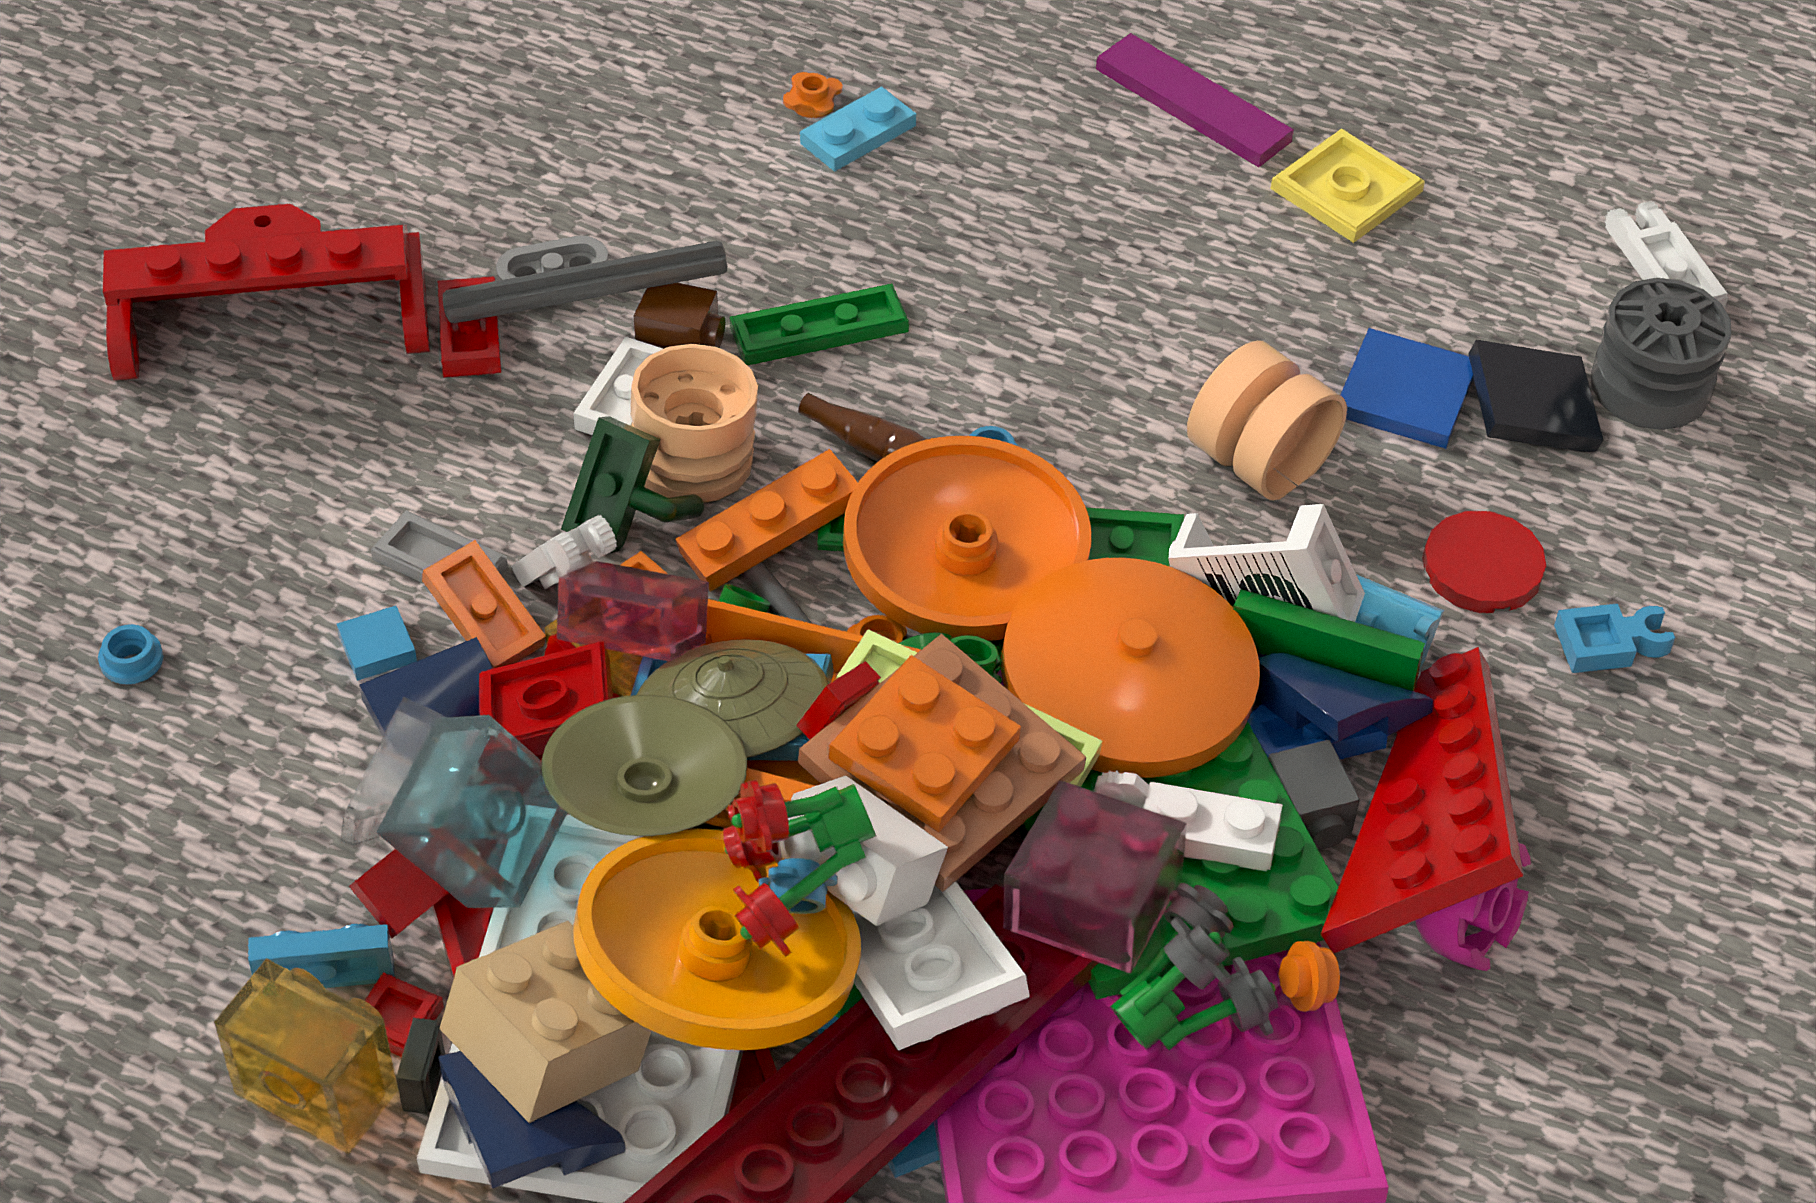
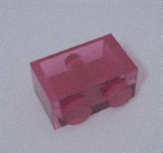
[557,561,709,662]

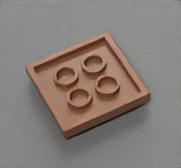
[798,634,1086,892]

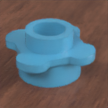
[759,858,838,914]

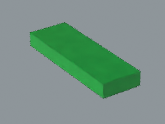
[729,283,909,366]
[1233,589,1425,691]

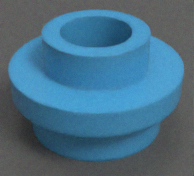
[98,624,163,684]

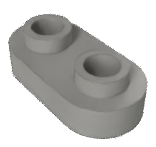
[496,236,608,281]

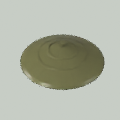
[636,639,828,758]
[542,695,747,836]

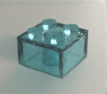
[376,715,567,908]

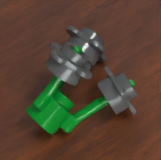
[1110,883,1278,1050]

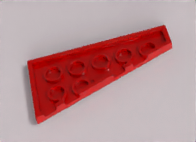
[1321,647,1524,954]

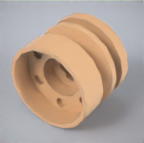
[630,344,758,503]

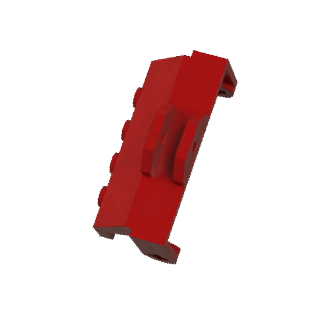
[103,203,430,381]

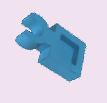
[1554,604,1675,673]

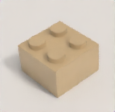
[439,920,652,1123]

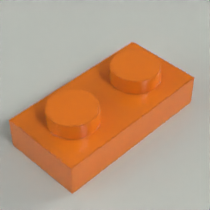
[422,540,546,669]

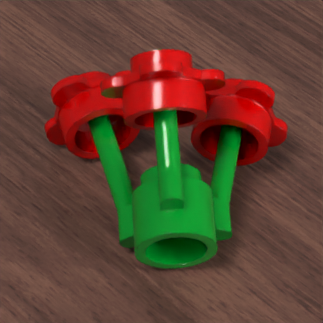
[723,780,876,957]

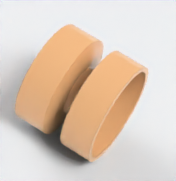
[1187,341,1347,500]

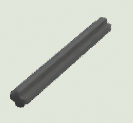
[443,241,728,323]

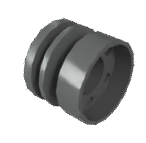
[1591,278,1731,430]

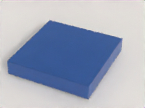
[1340,328,1474,449]

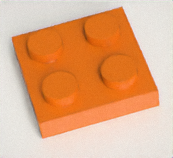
[828,655,1021,832]

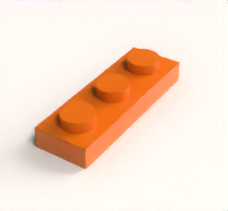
[675,449,858,592]

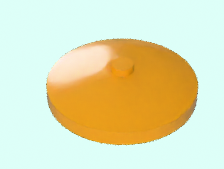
[573,829,861,1050]

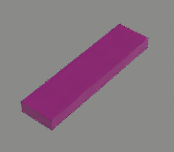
[1096,33,1294,168]

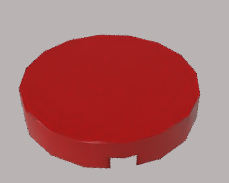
[1422,511,1546,613]

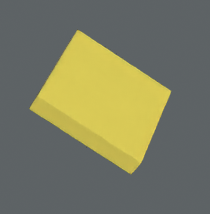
[1270,129,1425,243]

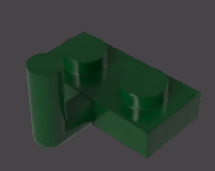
[561,416,704,553]

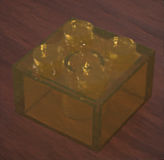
[214,958,398,1154]

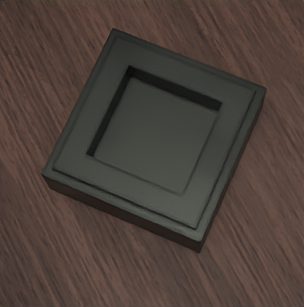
[396,1017,445,1114]

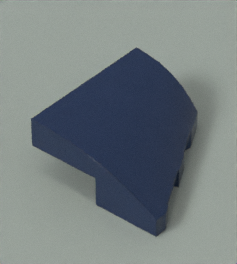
[359,637,493,798]
[1256,653,1433,742]
[439,1051,626,1189]

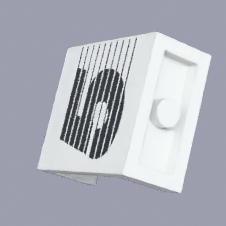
[1168,504,1365,622]

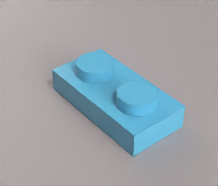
[800,86,916,172]

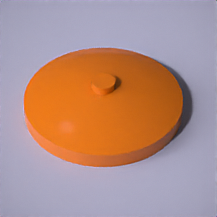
[843,436,1091,641]
[1001,558,1260,778]

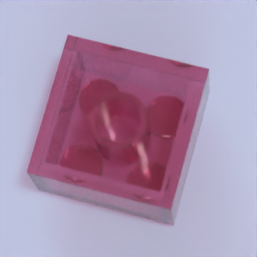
[1003,780,1187,974]

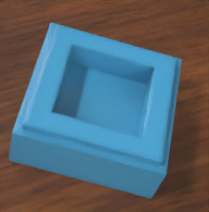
[336,605,417,681]

